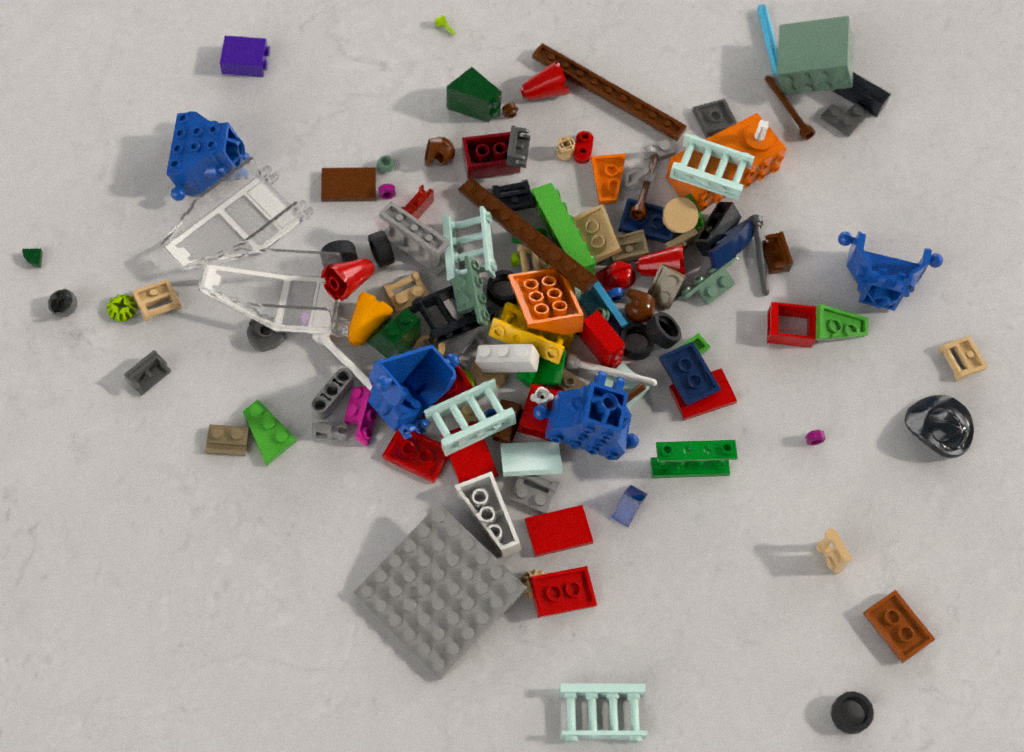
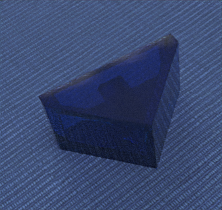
[611,484,648,527]

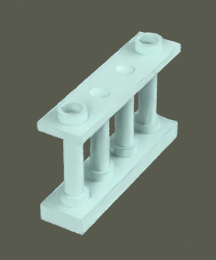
[670,133,755,201]
[442,206,497,285]
[424,379,516,456]
[559,683,648,743]

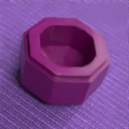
[378,183,396,200]
[805,430,826,446]

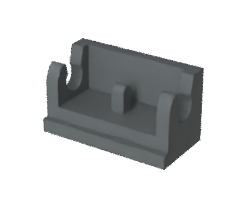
[506,125,531,168]
[124,350,171,396]

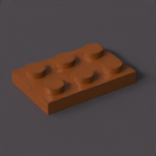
[863,590,935,663]

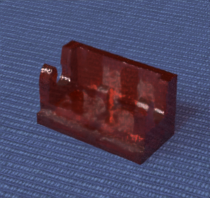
[401,185,434,219]

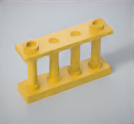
[488,302,575,365]

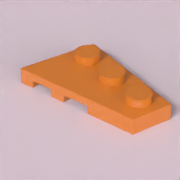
[591,153,626,205]

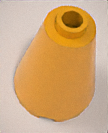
[346,292,393,347]

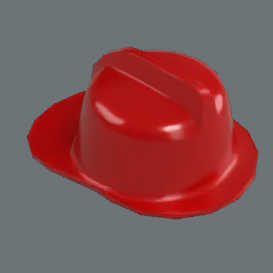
[595,261,636,292]

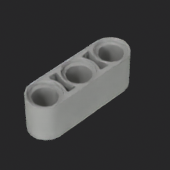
[311,368,353,420]

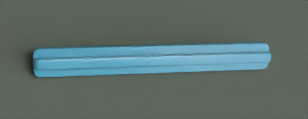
[757,4,778,75]

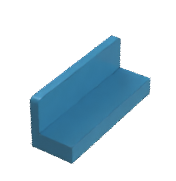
[579,281,628,335]

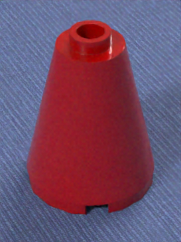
[520,61,570,100]
[636,245,686,281]
[321,258,374,301]

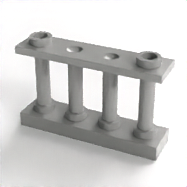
[379,201,450,277]

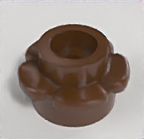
[502,103,519,119]

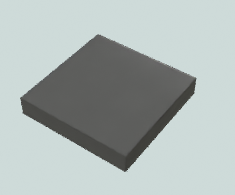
[692,98,737,138]

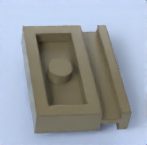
[612,229,649,262]
[647,264,686,309]
[205,424,250,457]

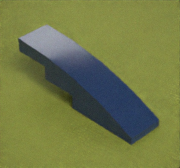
[708,219,754,269]

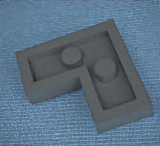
[821,103,870,137]

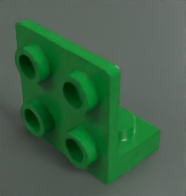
[516,349,566,388]

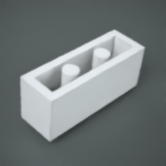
[475,344,540,373]

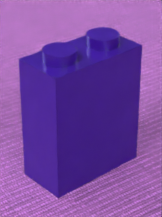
[220,35,270,77]

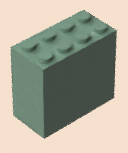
[777,16,854,95]

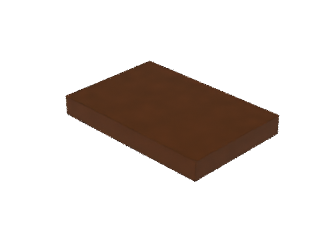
[321,167,376,202]

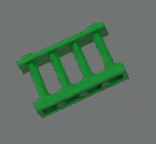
[650,440,738,479]

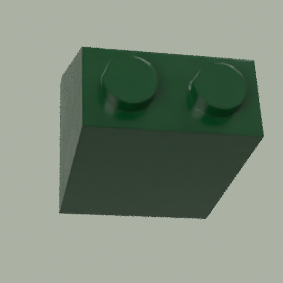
[446,67,502,122]
[367,308,421,358]

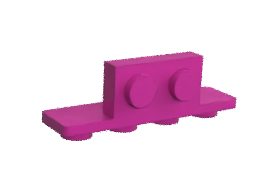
[344,386,377,446]

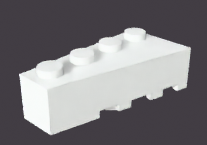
[454,471,522,557]

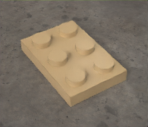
[573,204,622,263]

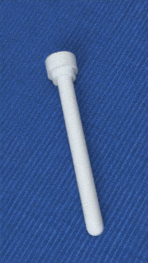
[313,332,372,391]
[566,354,657,387]

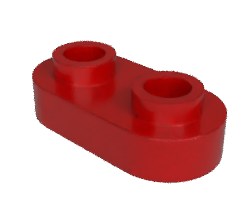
[573,131,594,164]

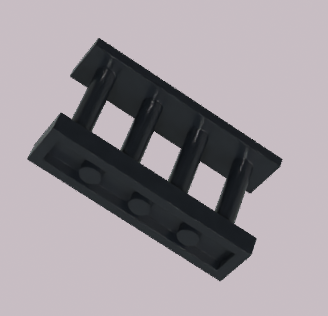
[410,285,499,346]

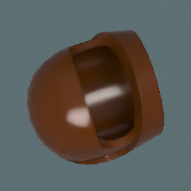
[424,137,455,167]
[625,289,656,323]

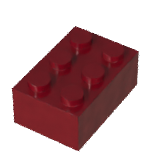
[462,132,521,179]

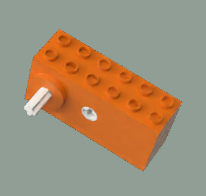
[665,113,787,211]

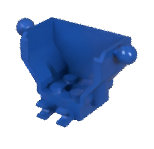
[166,111,249,201]
[838,231,943,311]
[368,345,460,440]
[533,371,639,460]

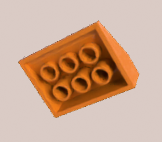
[508,268,584,335]

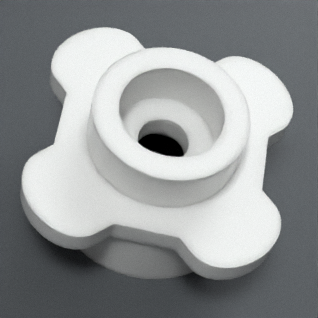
[530,386,554,406]

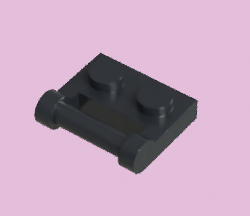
[492,179,535,211]

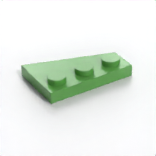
[816,304,868,340]
[243,399,297,466]

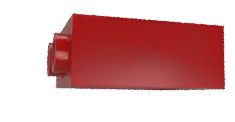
[767,302,817,348]

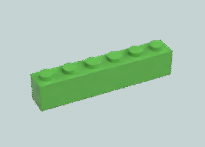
[532,182,596,275]

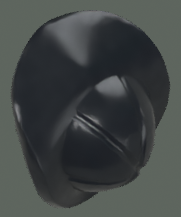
[904,395,974,459]

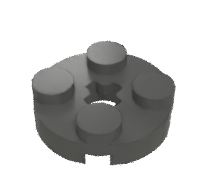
[246,313,285,352]

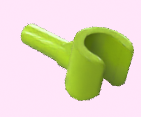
[435,15,456,35]
[510,252,531,267]

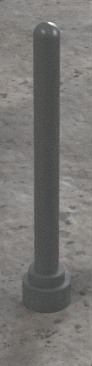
[748,214,769,296]

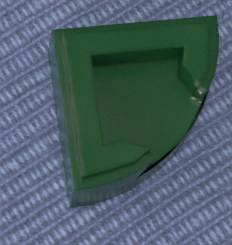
[22,248,43,268]

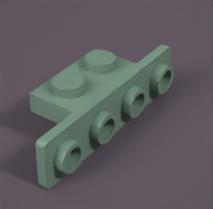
[451,255,490,328]
[676,256,738,305]

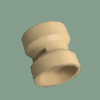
[556,136,575,161]

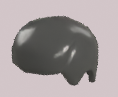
[48,288,78,317]

